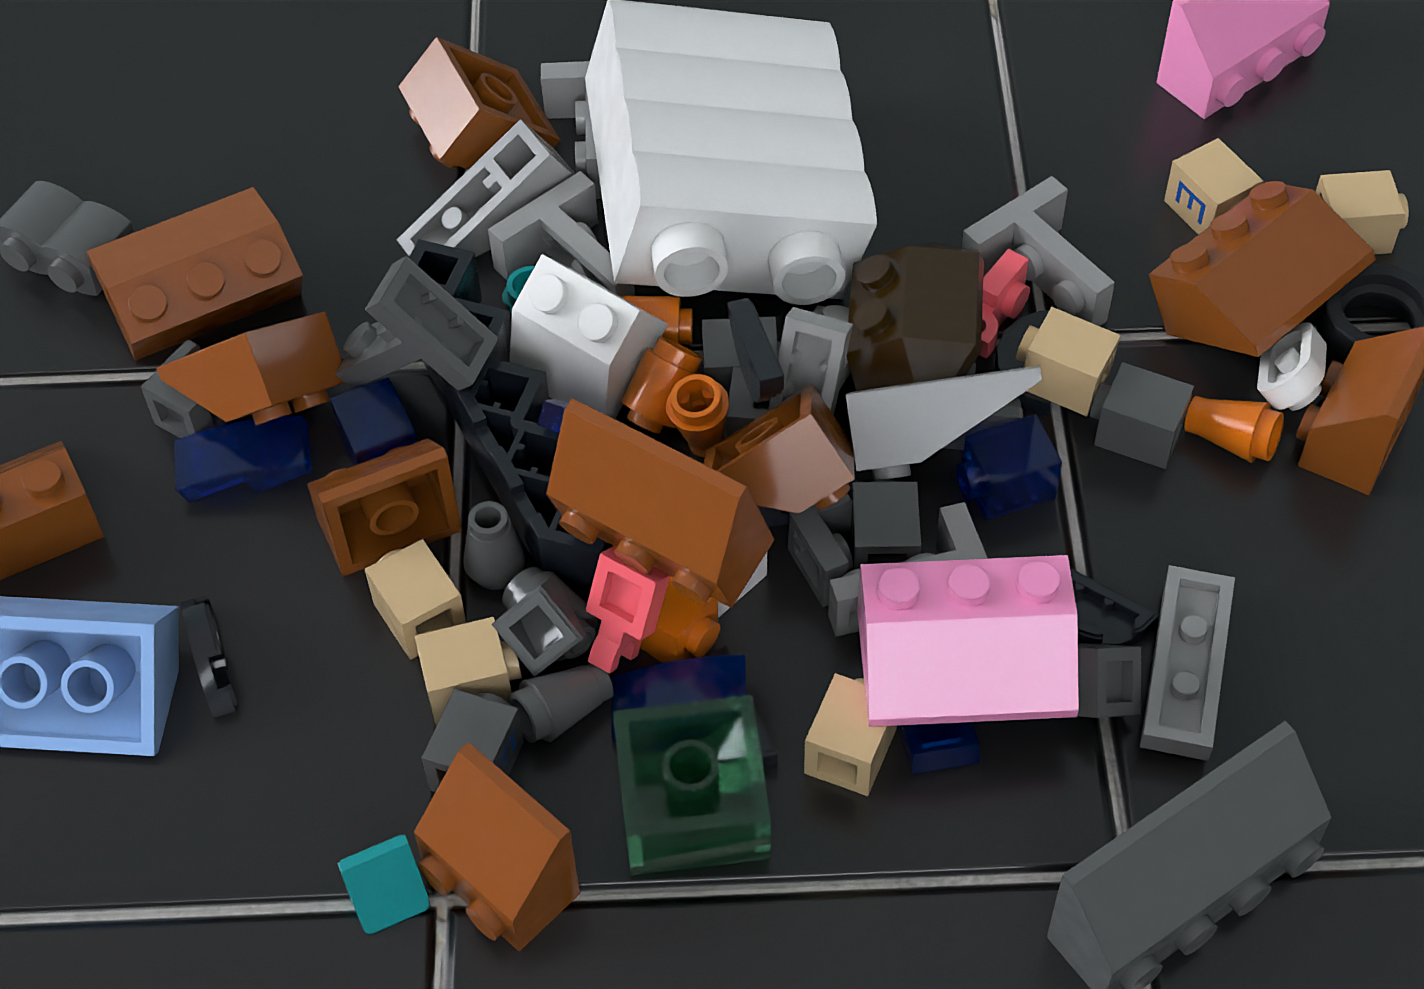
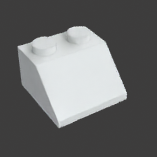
[509,254,668,419]

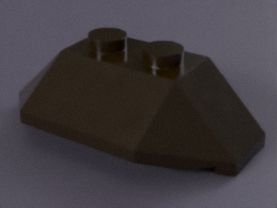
[846,242,984,391]

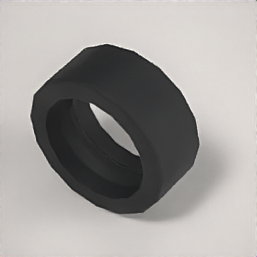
[1316,264,1424,364]

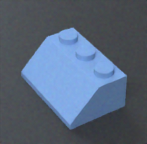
[0,596,179,756]

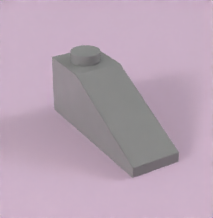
[397,119,575,257]
[846,365,1042,480]

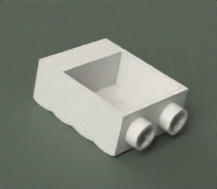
[585,0,877,305]

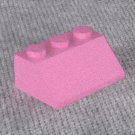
[1156,0,1330,119]
[857,555,1079,727]

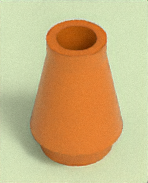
[666,374,729,457]
[1184,396,1284,463]

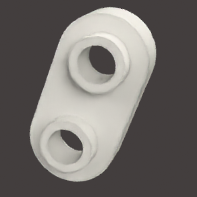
[1257,323,1327,411]

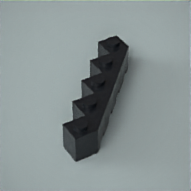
[409,239,613,593]

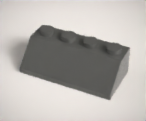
[1047,721,1331,989]

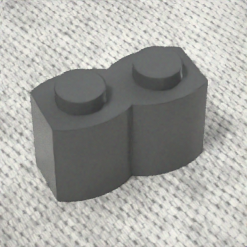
[0,181,134,296]

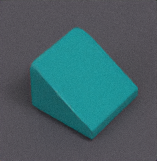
[337,834,430,934]

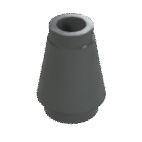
[463,501,527,590]
[508,663,613,743]

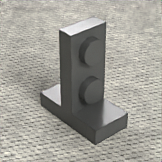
[335,256,498,391]

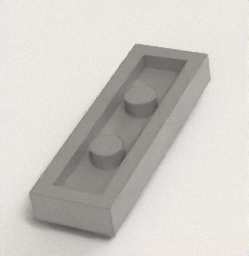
[1140,565,1235,761]

